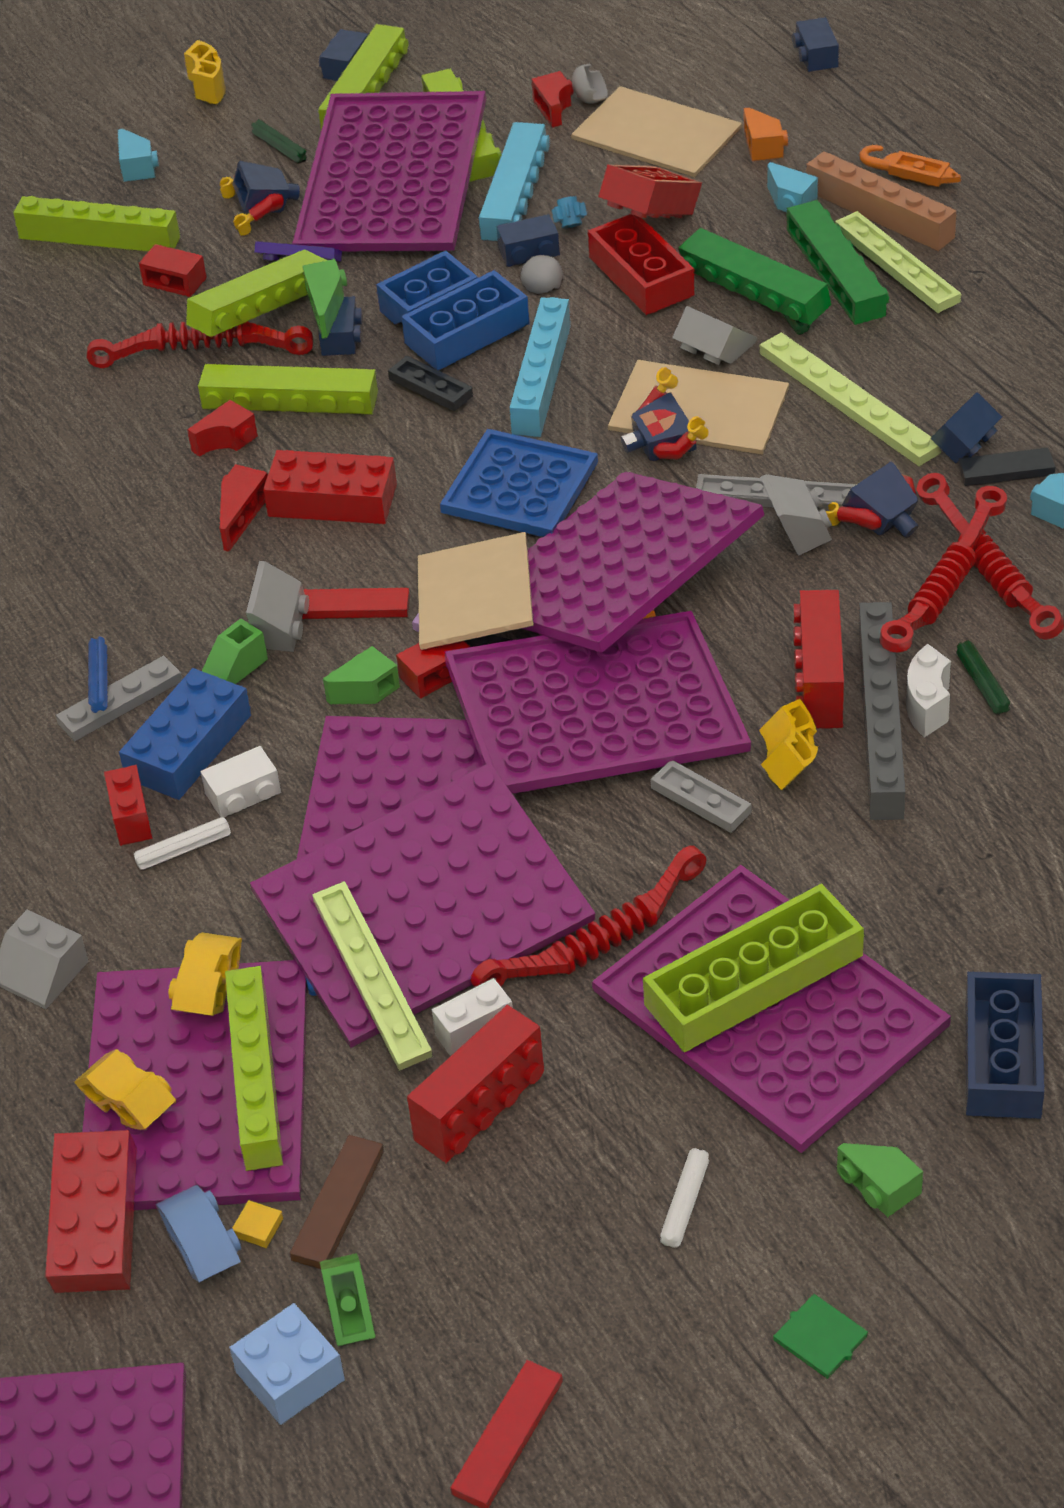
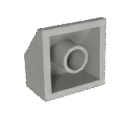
[672,306,758,365]
[760,474,832,556]
[246,561,309,652]
[0,910,89,1009]

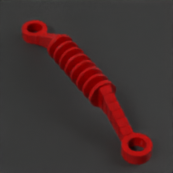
[87,321,313,368]
[917,473,1064,640]
[880,486,1007,653]
[470,846,707,987]

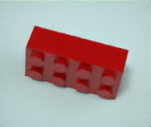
[598,164,702,218]
[588,214,695,315]
[263,450,397,524]
[793,590,844,729]
[407,1004,544,1163]
[45,1130,137,1293]

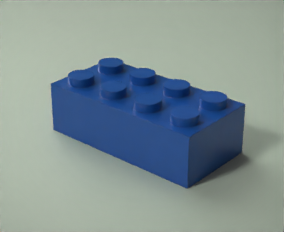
[401,270,530,370]
[119,668,251,800]

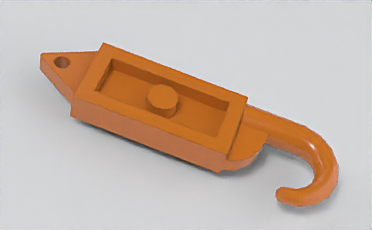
[859,145,961,187]

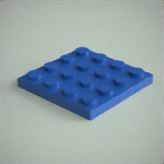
[440,429,598,537]

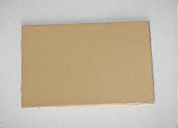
[571,86,742,177]
[608,360,789,455]
[418,532,534,650]

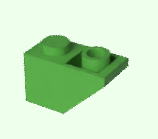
[202,619,268,684]
[323,646,400,704]
[837,1143,923,1218]

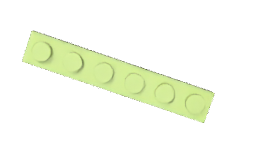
[835,211,961,313]
[313,881,432,1071]

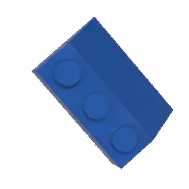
[376,251,478,325]

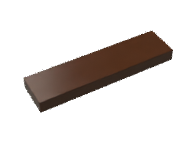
[289,1135,384,1269]

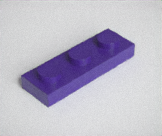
[254,241,342,262]

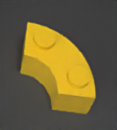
[184,40,225,104]
[759,699,818,790]
[168,932,242,1016]
[74,1049,176,1130]

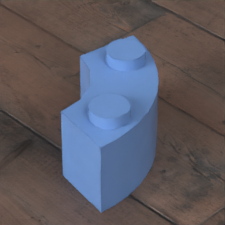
[156,1185,242,1282]

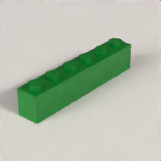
[787,200,889,325]
[678,228,831,326]

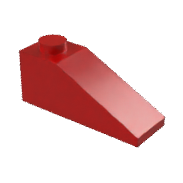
[220,464,268,552]

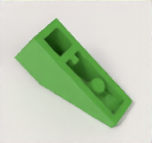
[302,259,347,338]

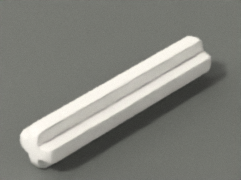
[134,817,231,870]
[660,1148,709,1248]

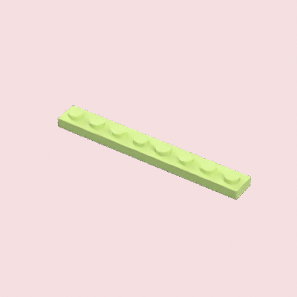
[760,332,941,466]

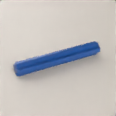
[88,636,108,713]

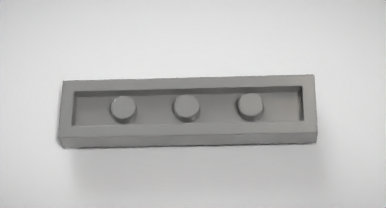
[56,655,182,741]

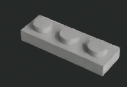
[651,761,751,833]

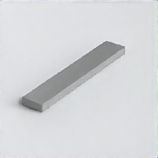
[696,474,857,511]

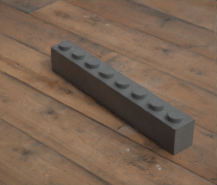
[859,602,905,820]

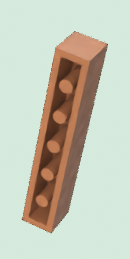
[807,151,956,251]

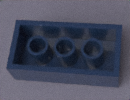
[965,971,1044,1119]

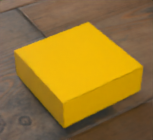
[232,1200,283,1248]

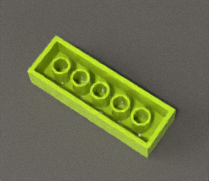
[643,883,864,1053]

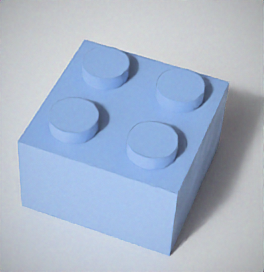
[230,1303,345,1425]

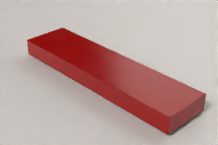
[302,588,410,619]
[450,1360,563,1508]

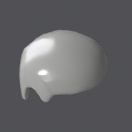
[572,64,607,104]
[521,255,564,294]

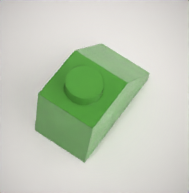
[320,1253,375,1346]

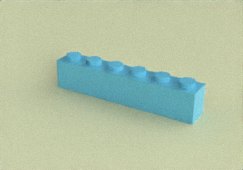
[479,122,550,241]
[510,297,571,437]

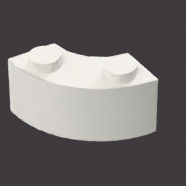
[906,644,951,738]

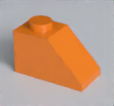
[744,108,788,161]

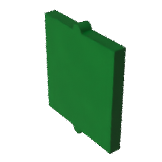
[773,1294,868,1379]

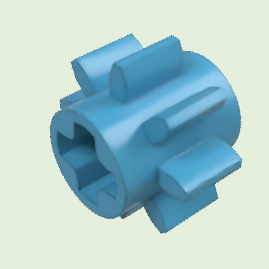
[552,196,587,229]

